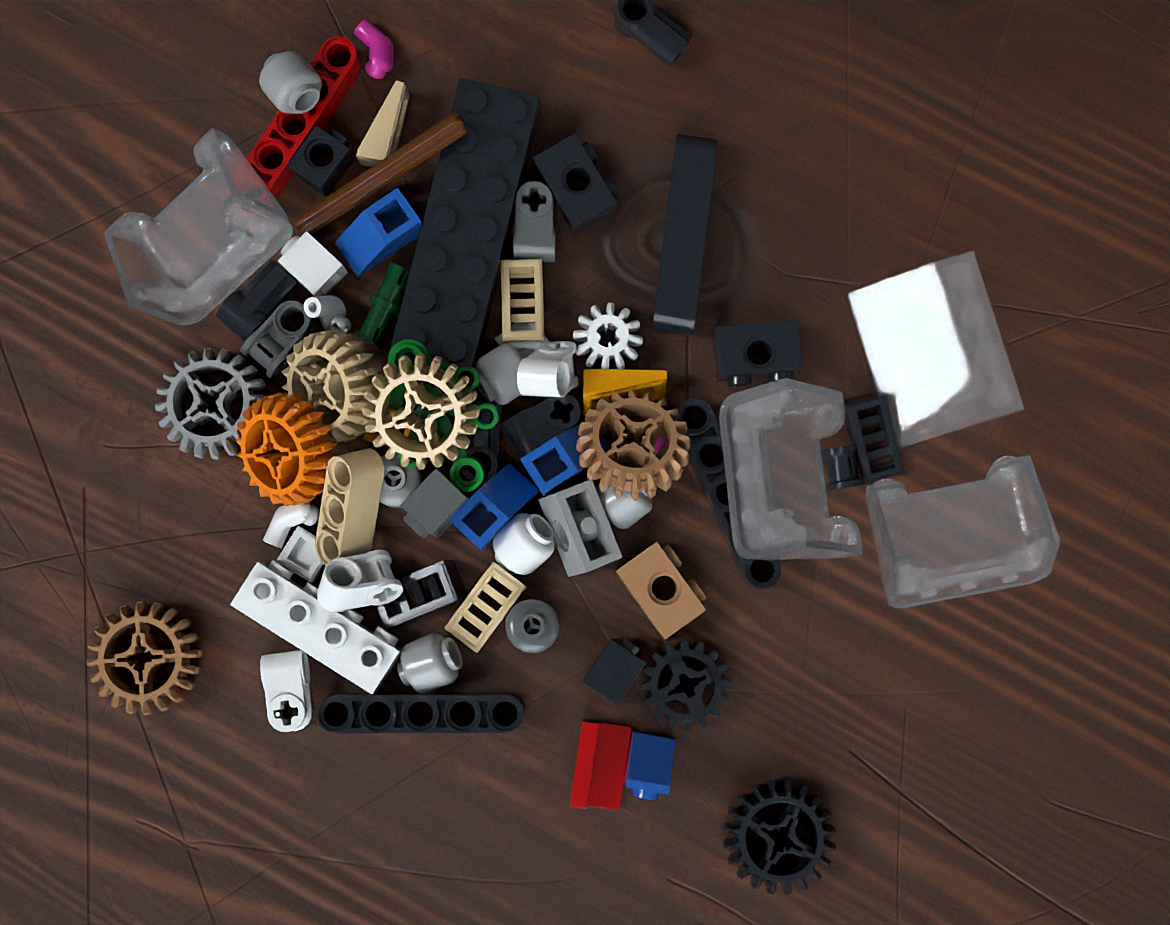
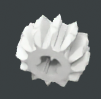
[573,303,643,369]

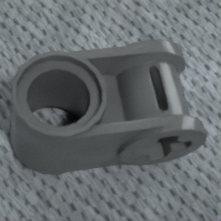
[513,181,556,262]
[240,300,318,380]

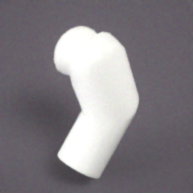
[304,295,351,334]

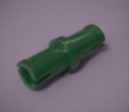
[357,262,410,348]

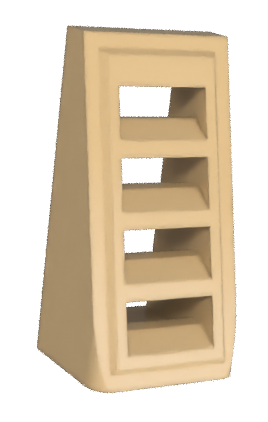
[356,81,410,167]
[501,259,544,342]
[444,562,527,653]

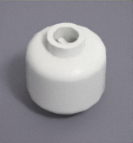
[493,513,554,575]

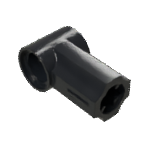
[614,0,692,67]
[216,259,299,342]
[461,402,502,486]

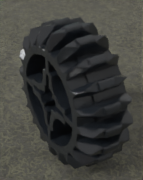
[722,779,837,895]

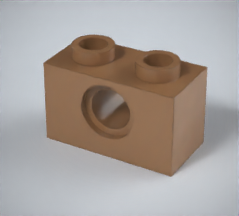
[615,542,707,639]

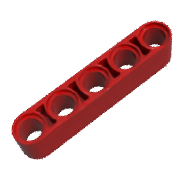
[229,36,361,217]

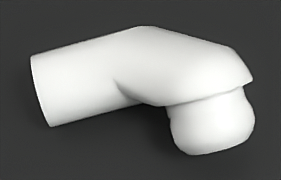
[262,501,320,549]

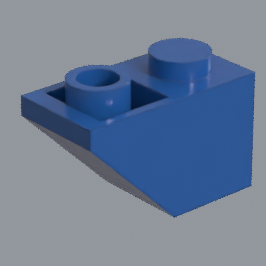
[335,188,422,278]
[520,421,611,497]
[449,463,539,551]
[624,730,675,800]

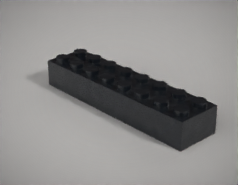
[384,78,541,419]

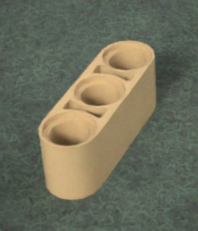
[315,448,384,566]

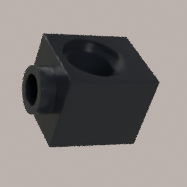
[287,126,355,198]
[583,637,646,705]

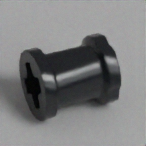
[820,444,864,491]

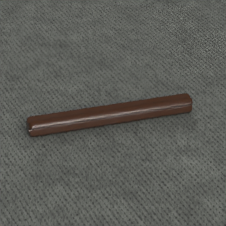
[294,113,468,235]

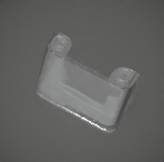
[103,128,293,325]
[719,378,863,560]
[865,455,1060,608]

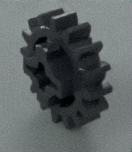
[640,639,732,731]

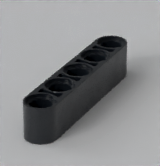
[652,134,717,335]
[677,398,782,589]
[316,693,525,734]

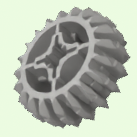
[155,348,266,460]

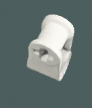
[517,341,579,397]
[316,550,403,612]
[260,650,313,732]

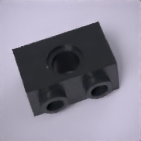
[532,133,619,236]
[712,320,803,387]

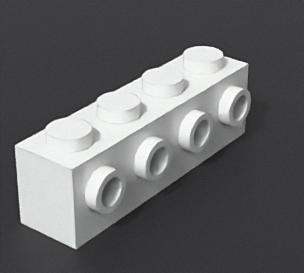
[230,560,402,694]

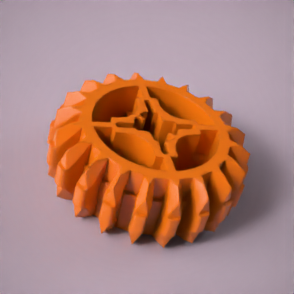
[234,393,338,506]

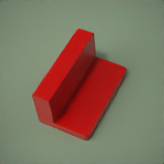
[570,719,631,810]

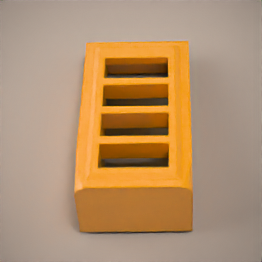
[583,369,667,415]

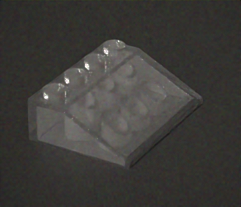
[847,251,1024,448]

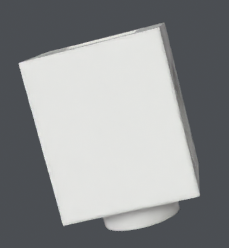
[278,231,348,297]

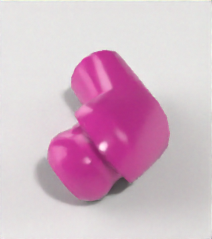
[354,19,394,79]

